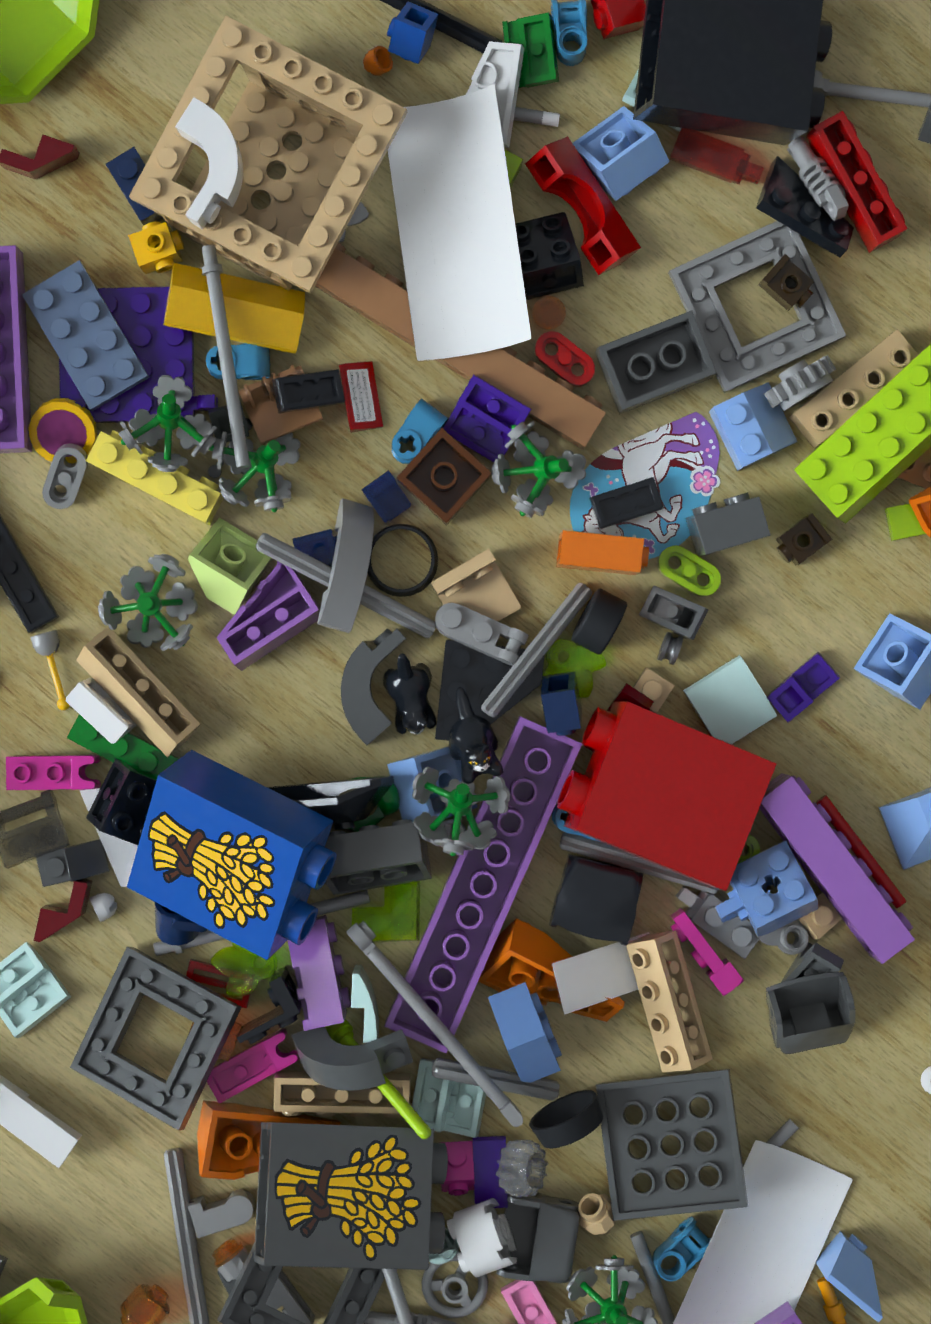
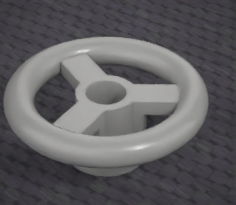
[422,1251,488,1318]

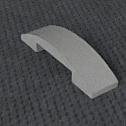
[317,498,374,633]

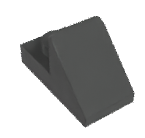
[639,586,708,640]
[35,839,110,887]
[781,942,844,983]

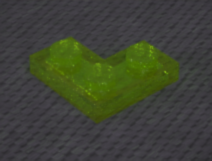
[351,881,420,942]

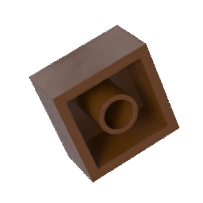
[396,428,492,526]

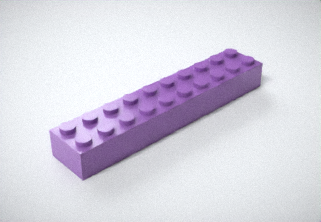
[384,716,582,1053]

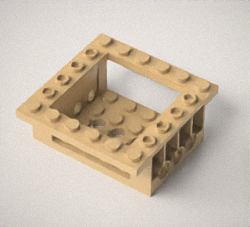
[129,16,408,293]

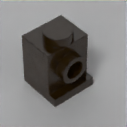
[759,254,814,311]
[776,513,833,566]

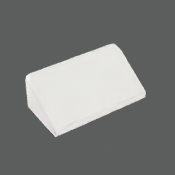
[66,678,136,744]

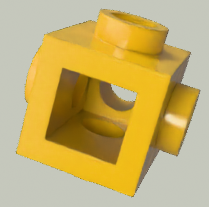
[128,221,184,274]

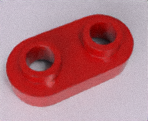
[535,331,595,387]

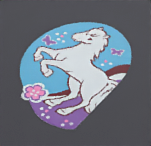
[570,412,720,559]

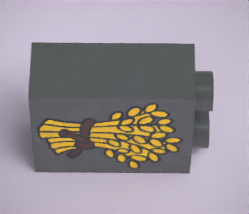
[254,1122,448,1270]

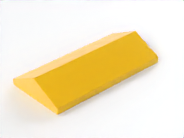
[163,263,305,354]

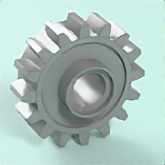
[764,355,836,411]

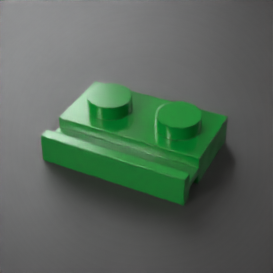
[502,12,559,88]

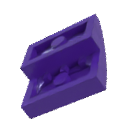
[443,374,531,462]

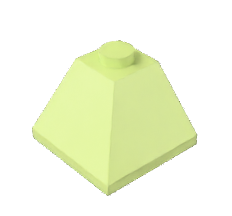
[188,517,273,615]

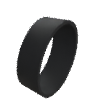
[367,524,438,597]
[529,1090,603,1149]

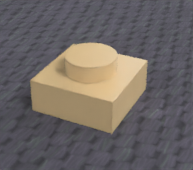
[633,668,675,713]
[798,892,842,940]

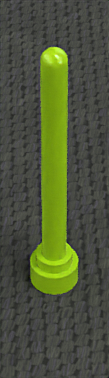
[325,1019,431,1139]

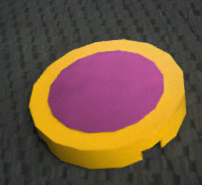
[28,398,97,464]

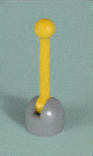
[30,630,70,711]

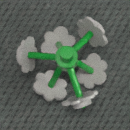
[119,375,217,472]
[491,421,586,518]
[212,431,301,512]
[98,554,198,651]
[412,767,510,856]
[562,1255,658,1324]

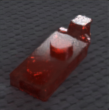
[669,128,764,185]

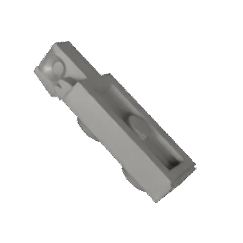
[676,886,759,959]

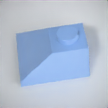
[878,787,931,870]
[816,1231,883,1323]

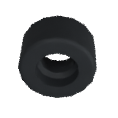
[571,588,627,654]

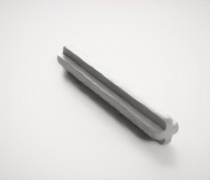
[432,1058,560,1101]

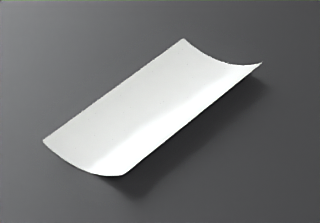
[388,84,532,361]
[673,1140,853,1324]

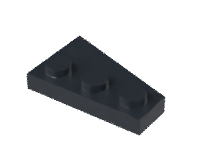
[756,156,854,257]

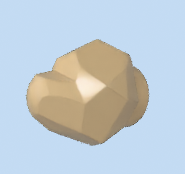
[578,1193,616,1235]

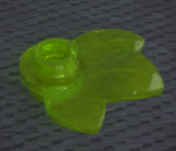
[542,639,606,698]
[211,942,278,997]

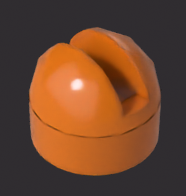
[363,46,393,76]

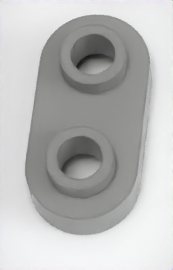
[42,443,88,509]

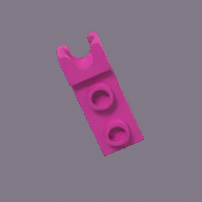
[6,755,101,790]
[670,908,744,996]
[207,1028,299,1104]

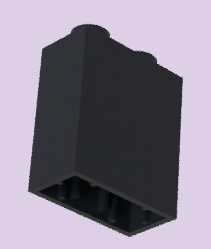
[633,0,832,145]

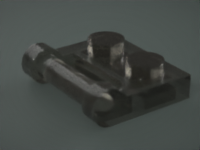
[0,790,70,869]

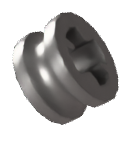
[657,632,683,665]

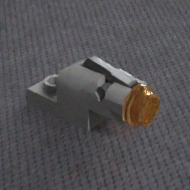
[211,1238,315,1324]

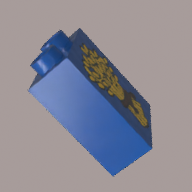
[127,750,337,960]

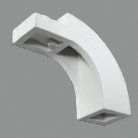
[175,97,243,230]

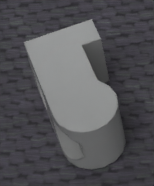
[188,1189,255,1238]

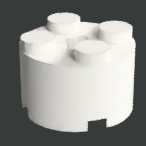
[447,1198,517,1277]

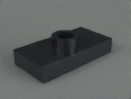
[272,369,345,413]
[589,477,664,530]

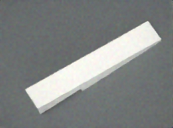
[0,1075,82,1168]

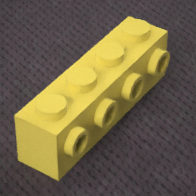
[86,430,224,526]

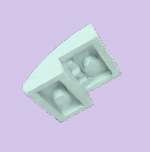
[683,655,777,745]
[0,942,71,1038]
[351,965,379,1043]
[408,1058,486,1138]

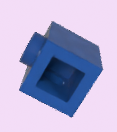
[387,1,438,64]

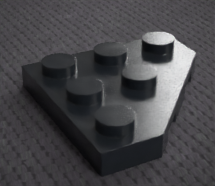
[435,640,545,741]

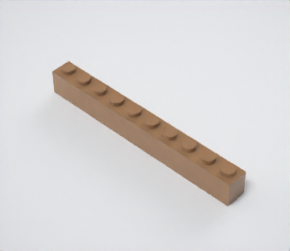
[315,243,606,450]

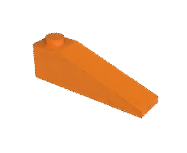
[478,918,625,1022]
[197,1100,341,1180]

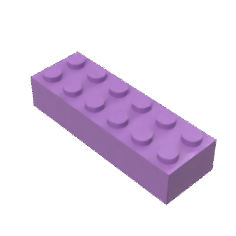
[0,245,32,454]
[759,773,915,964]

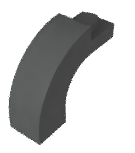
[341,629,406,746]
[291,1027,413,1091]

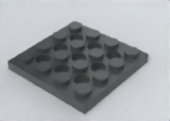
[596,1069,748,1221]

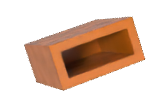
[556,530,649,575]

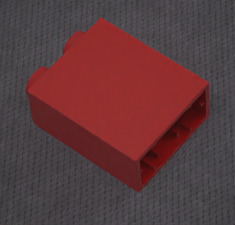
[557,701,776,891]

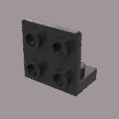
[515,212,584,300]
[86,758,157,845]
[236,966,302,1044]

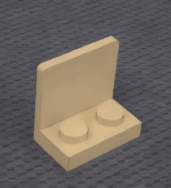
[431,548,521,621]

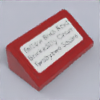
[339,361,383,433]

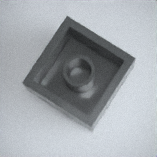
[685,492,771,556]

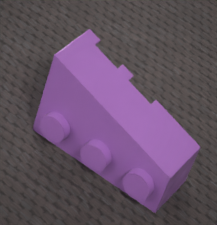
[216,561,320,671]
[288,915,351,1031]

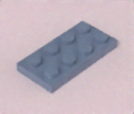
[22,260,150,411]

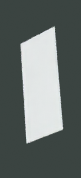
[552,932,649,1015]

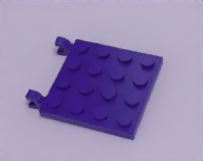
[59,287,218,423]

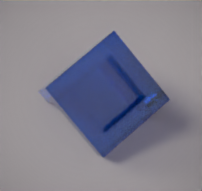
[361,470,411,525]

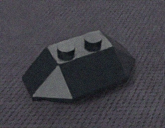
[267,776,394,830]

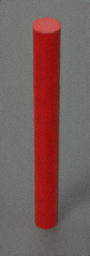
[816,795,906,909]

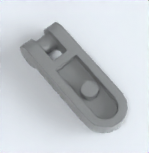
[435,603,529,666]

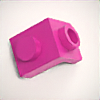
[440,1141,475,1196]

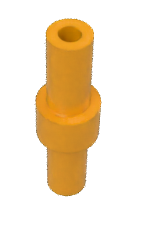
[817,1277,847,1324]

